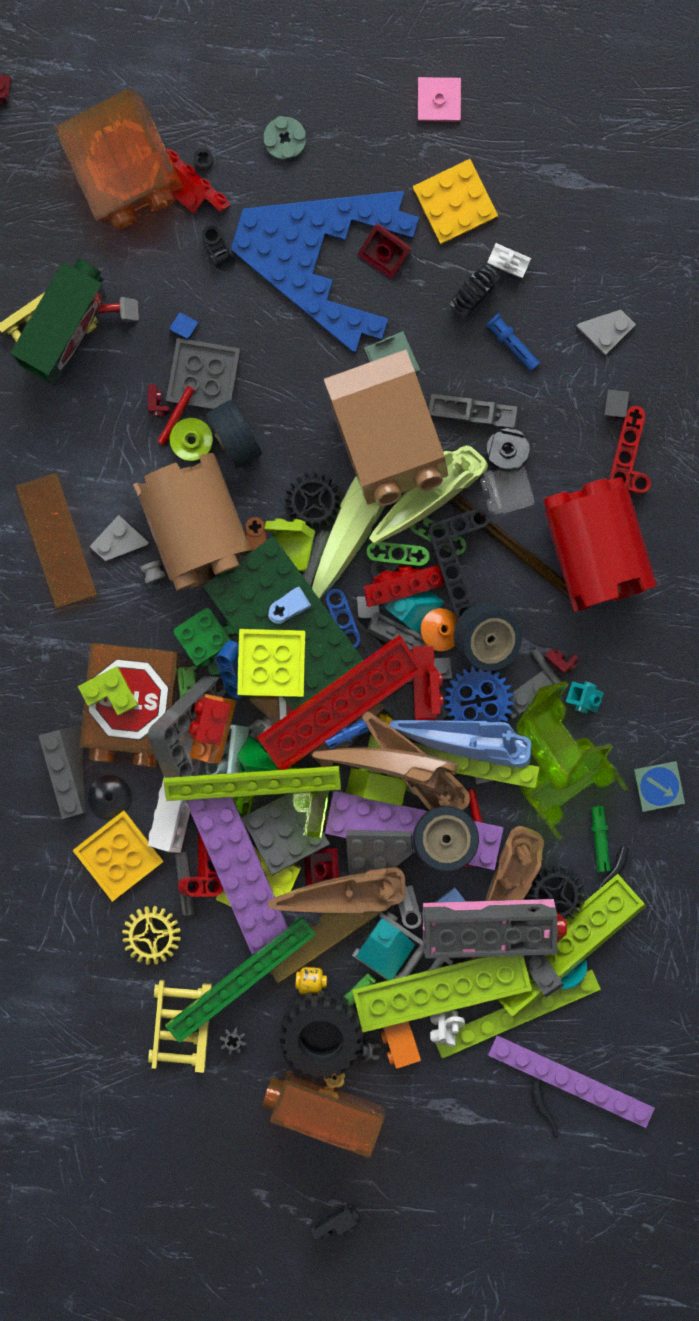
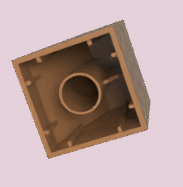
[324,350,449,506]

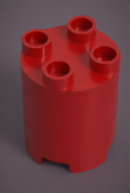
[543,477,658,612]

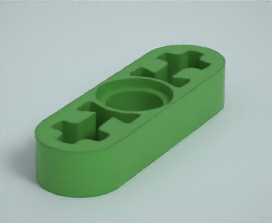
[410,517,466,556]
[367,542,429,567]

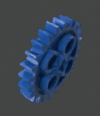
[444,666,515,722]

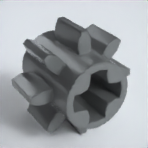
[220,1027,246,1055]

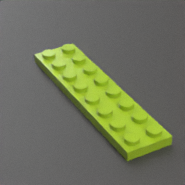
[498,874,646,1019]
[352,955,532,1032]

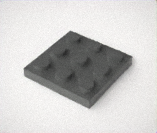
[166,338,240,410]
[242,792,330,876]

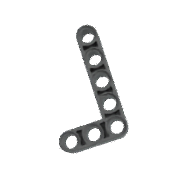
[148,676,226,778]

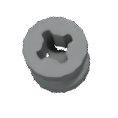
[140,560,166,584]

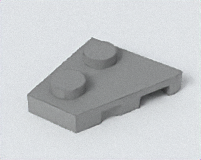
[576,310,636,355]
[90,515,150,561]

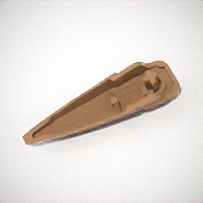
[362,711,470,810]
[312,748,459,789]
[472,826,544,959]
[268,867,406,913]

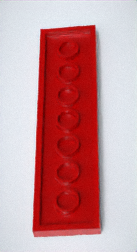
[257,635,424,770]

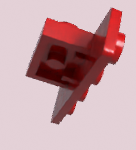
[158,149,231,213]
[364,565,444,607]
[412,645,443,720]

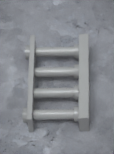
[352,911,453,980]

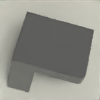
[605,390,632,419]

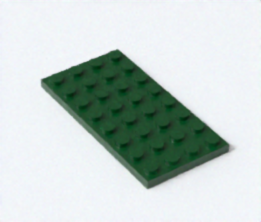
[203,536,364,711]

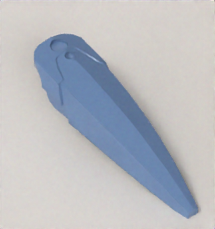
[390,720,531,768]

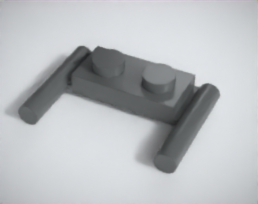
[486,648,563,720]

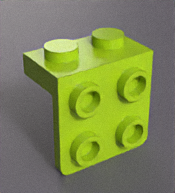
[264,519,315,572]

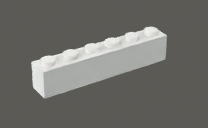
[148,730,202,853]

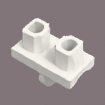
[487,243,531,279]
[430,1010,465,1047]

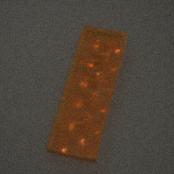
[16,473,97,608]

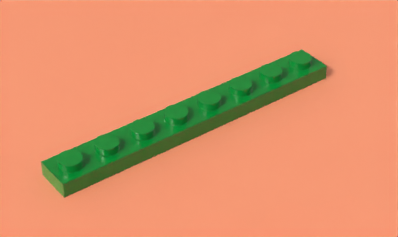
[165,917,316,1043]

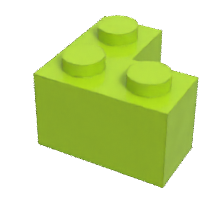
[78,666,139,716]
[346,768,407,806]

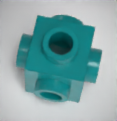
[566,681,604,714]

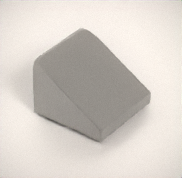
[120,297,139,322]
[357,597,379,619]

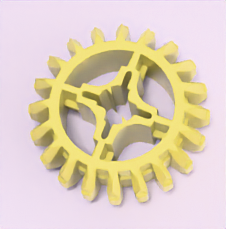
[122,906,181,965]

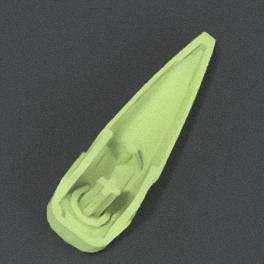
[369,446,488,544]
[312,477,385,601]

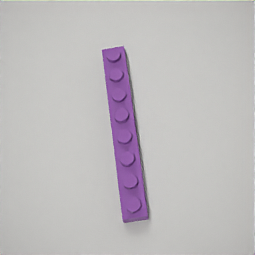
[488,1035,655,1128]

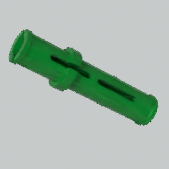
[591,806,611,872]

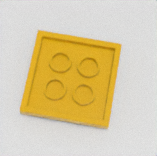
[412,159,498,245]
[73,810,164,901]

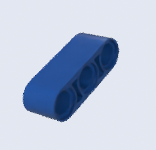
[326,589,360,649]
[215,640,242,699]

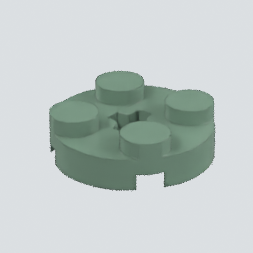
[264,116,306,160]

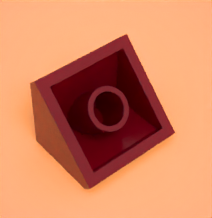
[357,223,412,279]
[304,848,339,886]

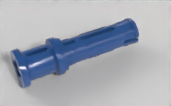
[485,313,540,371]

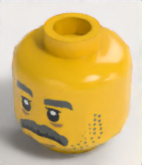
[296,967,327,995]

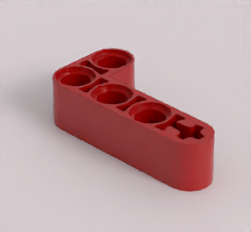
[609,406,651,495]
[178,830,223,897]

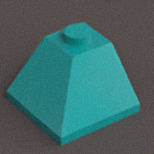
[385,590,444,634]
[355,918,415,980]

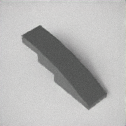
[429,394,520,429]

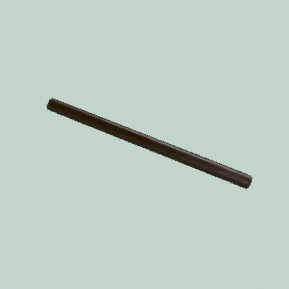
[449,494,570,600]

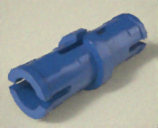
[325,719,369,750]

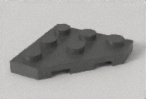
[346,830,413,875]

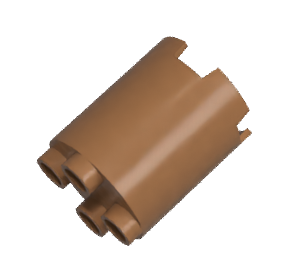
[133,453,251,591]

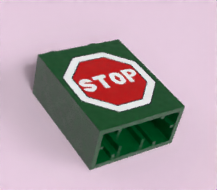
[10,259,107,386]

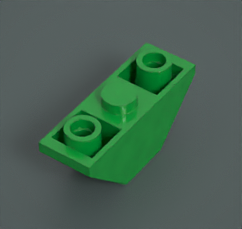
[237,736,279,773]

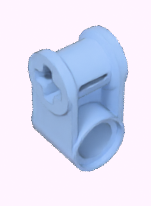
[269,587,311,624]

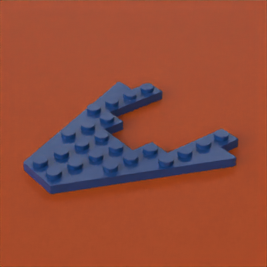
[231,191,419,353]

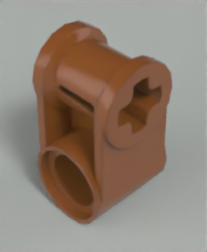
[245,517,268,551]

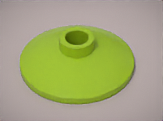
[170,418,213,461]

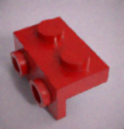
[189,696,231,746]

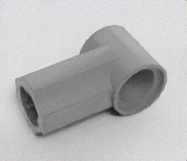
[398,885,422,929]

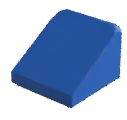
[169,312,199,340]

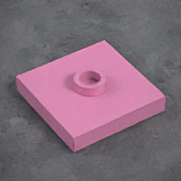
[418,77,461,122]

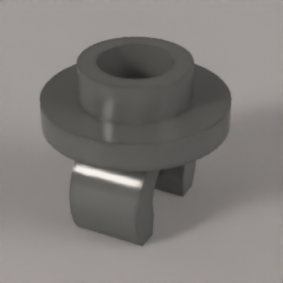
[359,1040,380,1062]

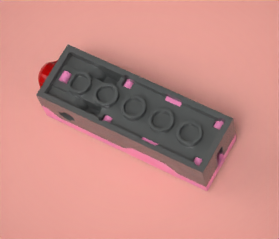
[423,899,567,958]

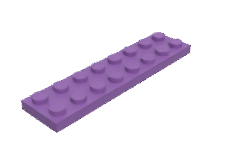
[325,791,504,870]
[186,797,288,954]

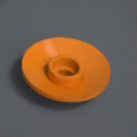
[420,608,458,651]

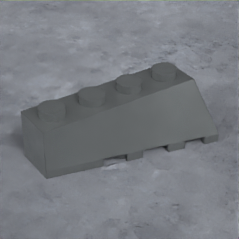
[39,724,86,819]

